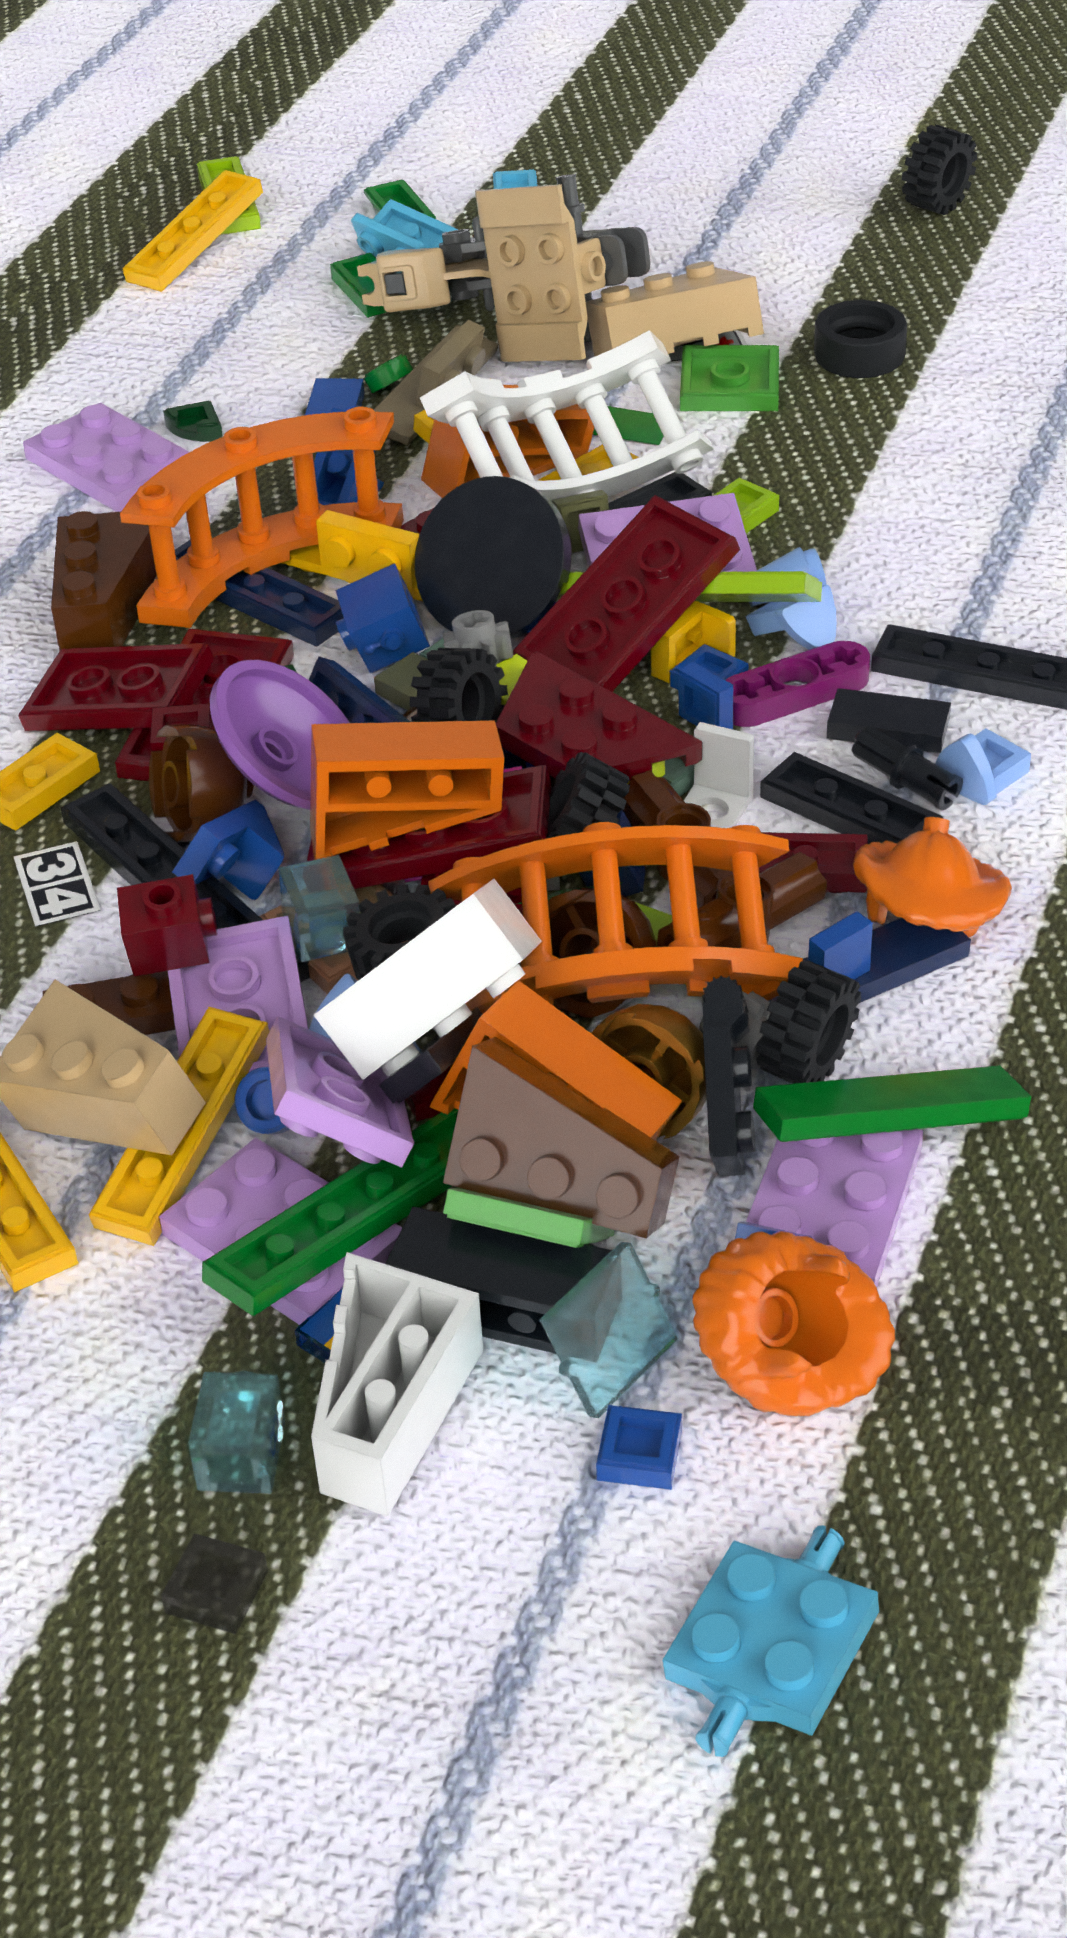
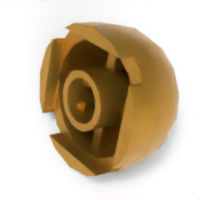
[591,1004,707,1140]

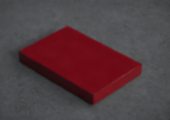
[18,643,214,731]

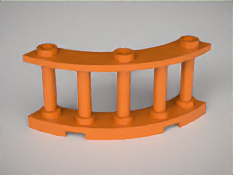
[120,407,404,628]
[428,822,803,1014]

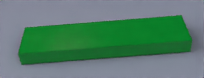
[753,1065,1032,1142]

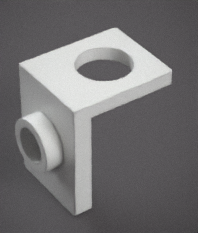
[684,722,754,828]

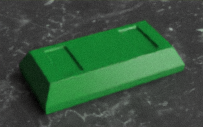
[364,179,436,219]

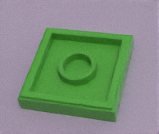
[680,345,779,411]
[443,1187,615,1248]

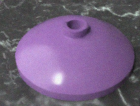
[210,660,350,810]

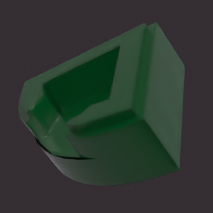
[163,400,223,442]

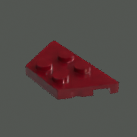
[496,651,702,781]

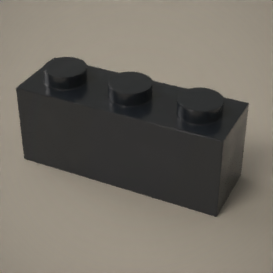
[385,1206,618,1362]

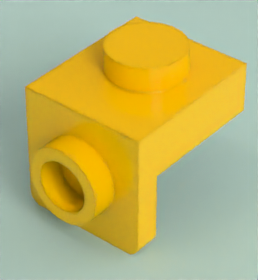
[651,600,736,683]

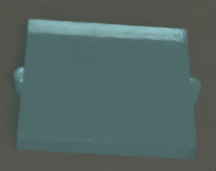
[539,1242,678,1419]

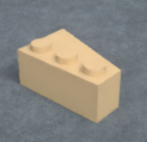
[586,261,764,357]
[0,979,206,1155]

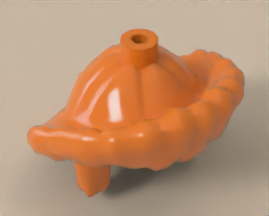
[853,817,1012,937]
[692,1231,895,1416]

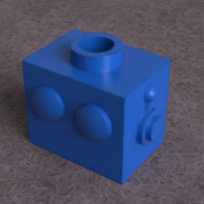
[335,563,430,673]

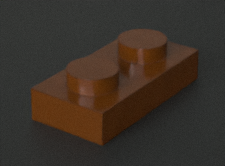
[42,971,176,1035]

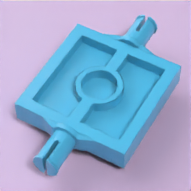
[662,1525,879,1757]

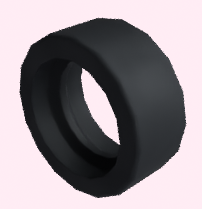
[814,300,907,378]

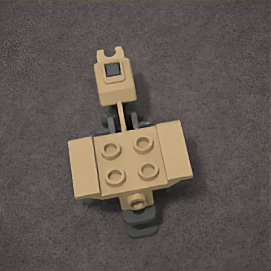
[357,174,651,362]

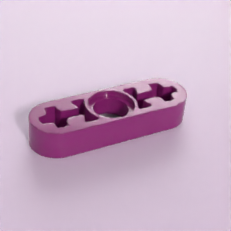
[726,641,870,727]

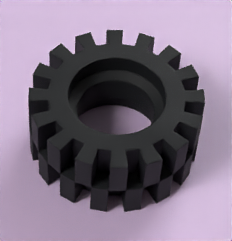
[902,124,977,215]
[410,648,508,723]
[547,752,630,838]
[343,884,456,981]
[756,960,861,1084]

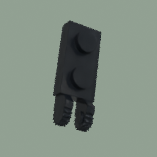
[702,975,755,1177]

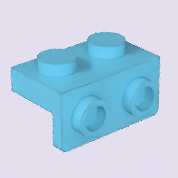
[351,199,458,257]

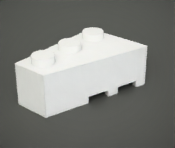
[313,878,542,1080]
[311,1252,483,1516]

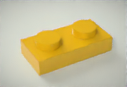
[0,733,100,831]

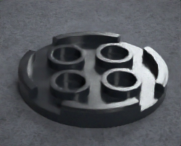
[415,476,571,640]

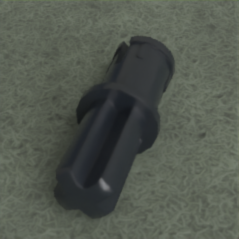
[851,726,963,811]

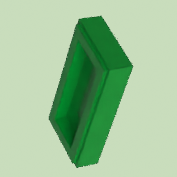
[330,253,387,318]

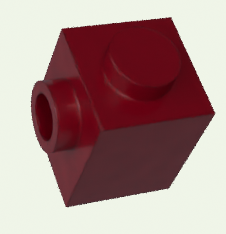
[117,874,218,977]

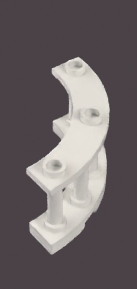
[419,330,714,503]

